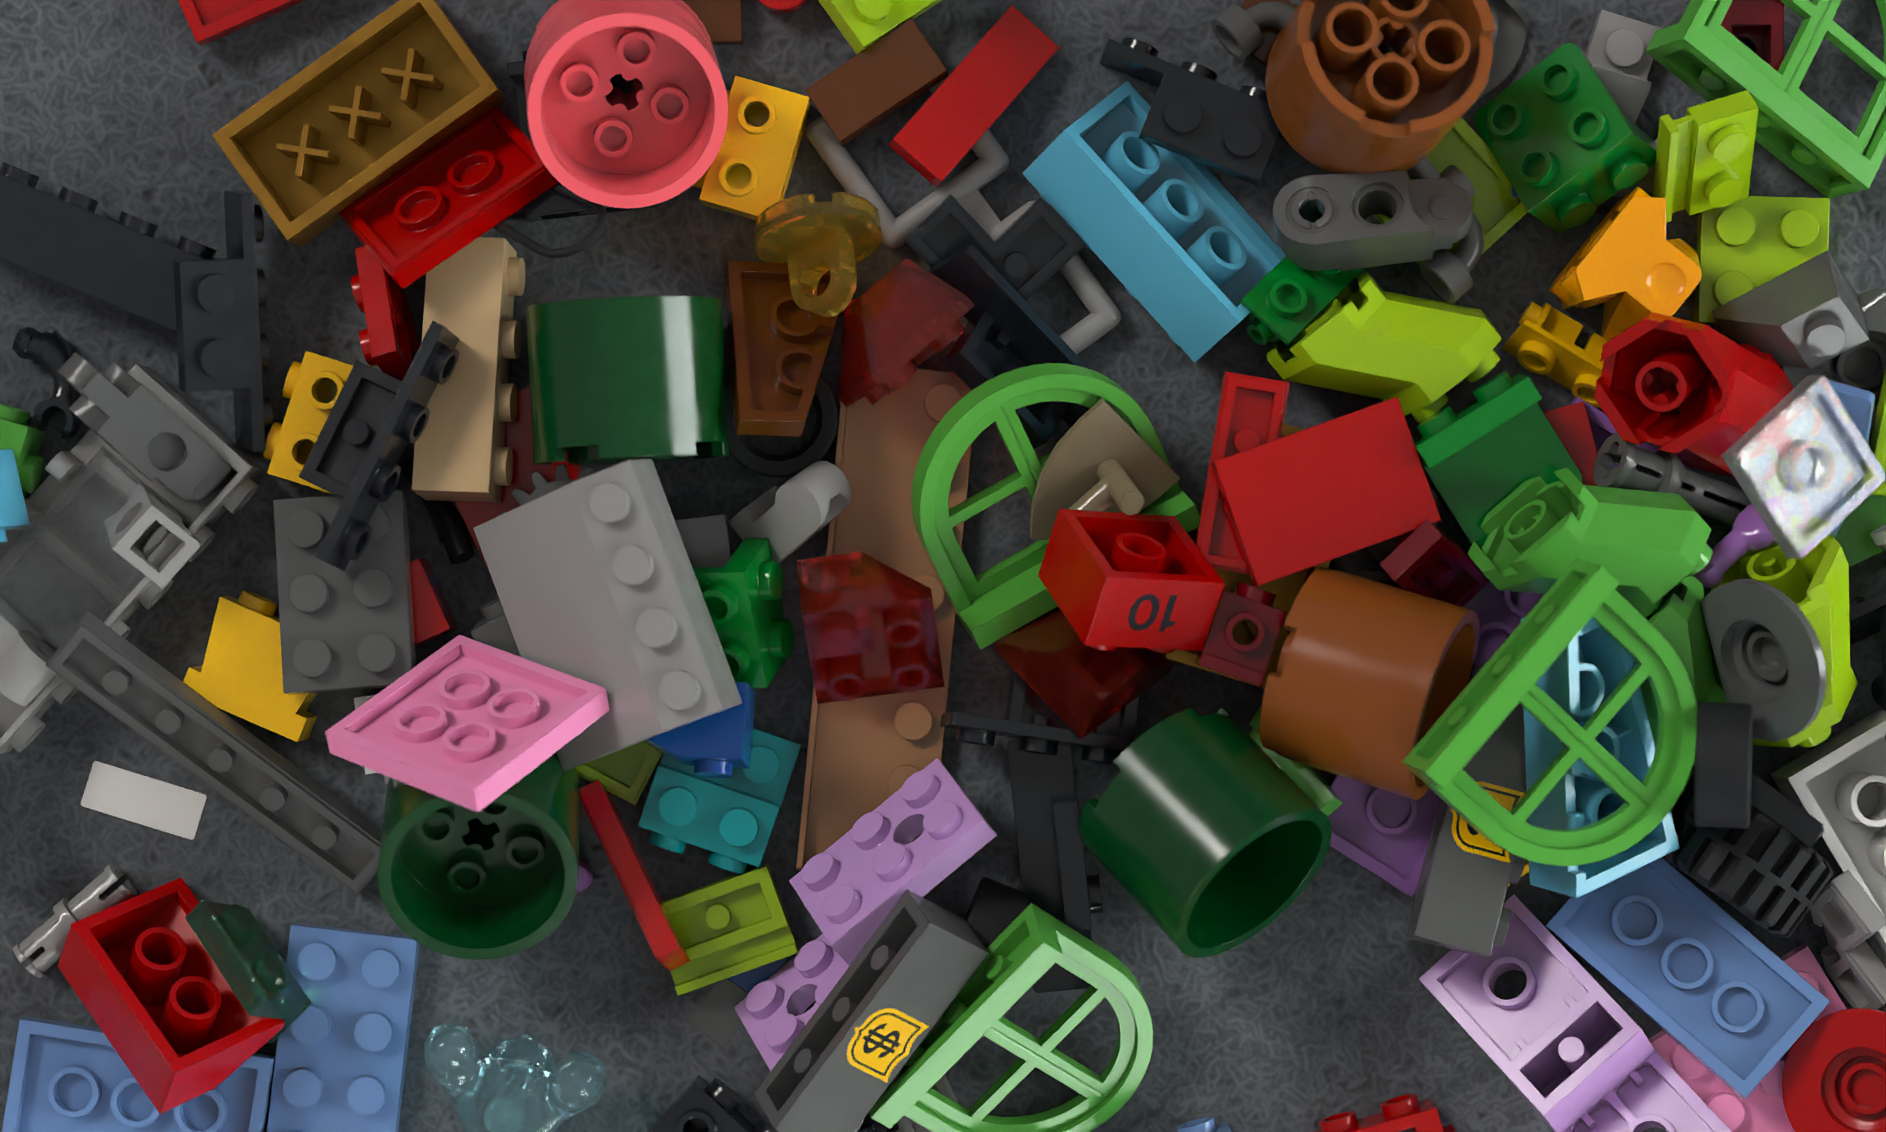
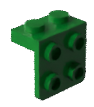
[1474,43,1657,234]
[1413,371,1582,547]
[692,538,794,688]

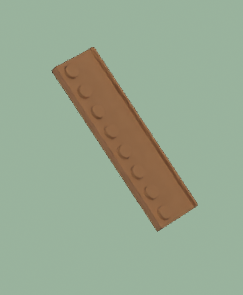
[796,362,972,870]

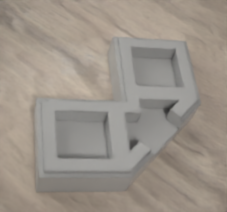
[1810,870,1886,1011]

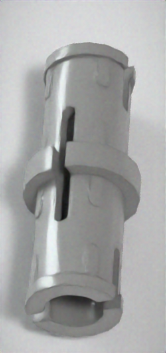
[13,864,137,978]

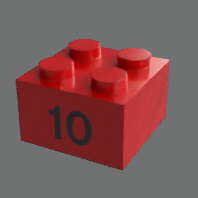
[1038,509,1225,654]

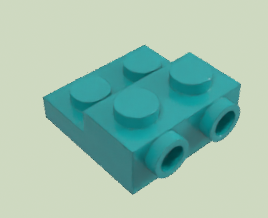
[638,727,802,874]

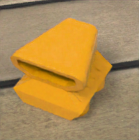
[1549,187,1702,341]

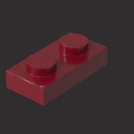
[1380,519,1490,607]

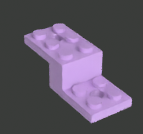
[734,758,997,1071]
[1419,894,1732,1132]

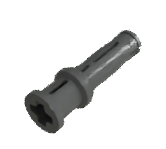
[1593,433,1763,527]

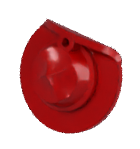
[1782,1008,1886,1132]

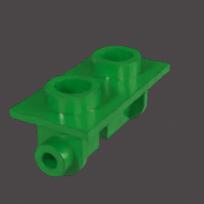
[1240,256,1365,345]

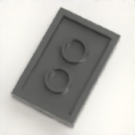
[273,490,416,695]

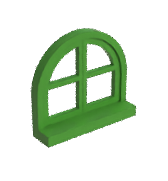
[1645,0,1886,198]
[911,363,1200,650]
[1402,559,1697,866]
[869,903,1153,1132]

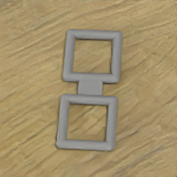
[806,73,1121,354]

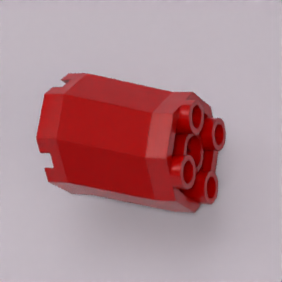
[1594,312,1801,480]

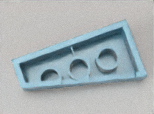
[1520,617,1680,898]

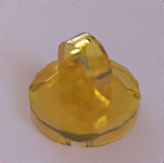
[754,192,883,318]

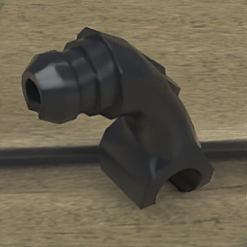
[12,327,81,440]

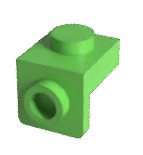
[0,403,46,499]

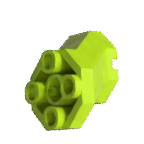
[1266,271,1502,423]
[1708,517,1858,747]

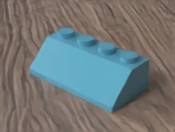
[1022,81,1286,363]

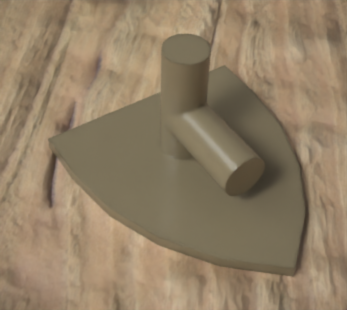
[1030,398,1181,540]

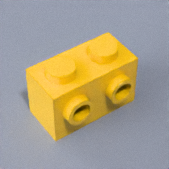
[692,75,811,226]
[263,351,353,494]

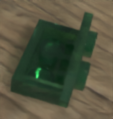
[185,901,312,1043]

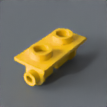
[1502,301,1607,408]

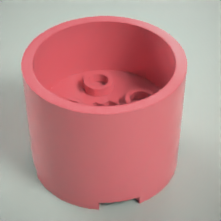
[524,0,728,208]

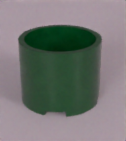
[526,296,729,465]
[1079,708,1332,958]
[377,752,580,960]

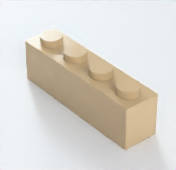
[412,237,525,503]

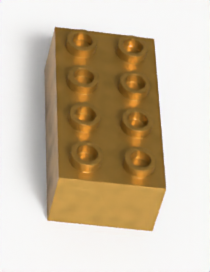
[212,0,507,247]

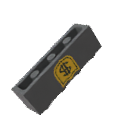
[1404,703,1528,957]
[754,889,988,1132]

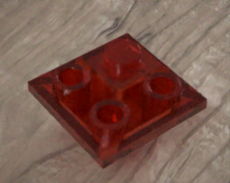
[839,258,974,408]
[797,552,945,704]
[994,606,1173,739]

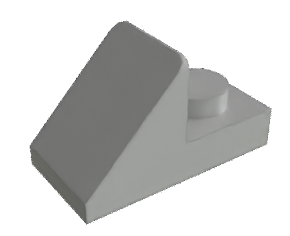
[1585,9,1662,124]

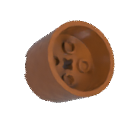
[1265,0,1496,174]
[1260,566,1479,800]

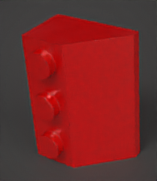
[58,877,285,1114]

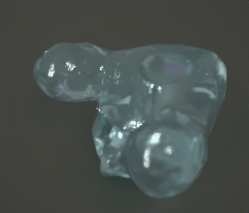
[423,1022,607,1132]

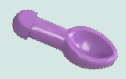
[1692,495,1794,588]

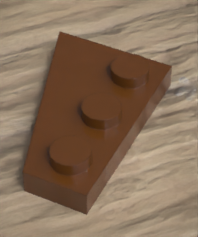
[724,261,853,437]

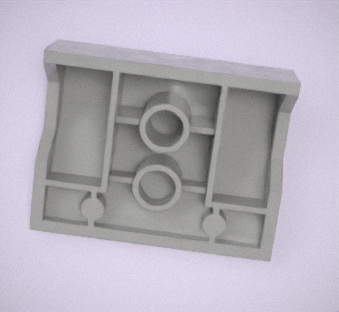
[473,459,743,771]

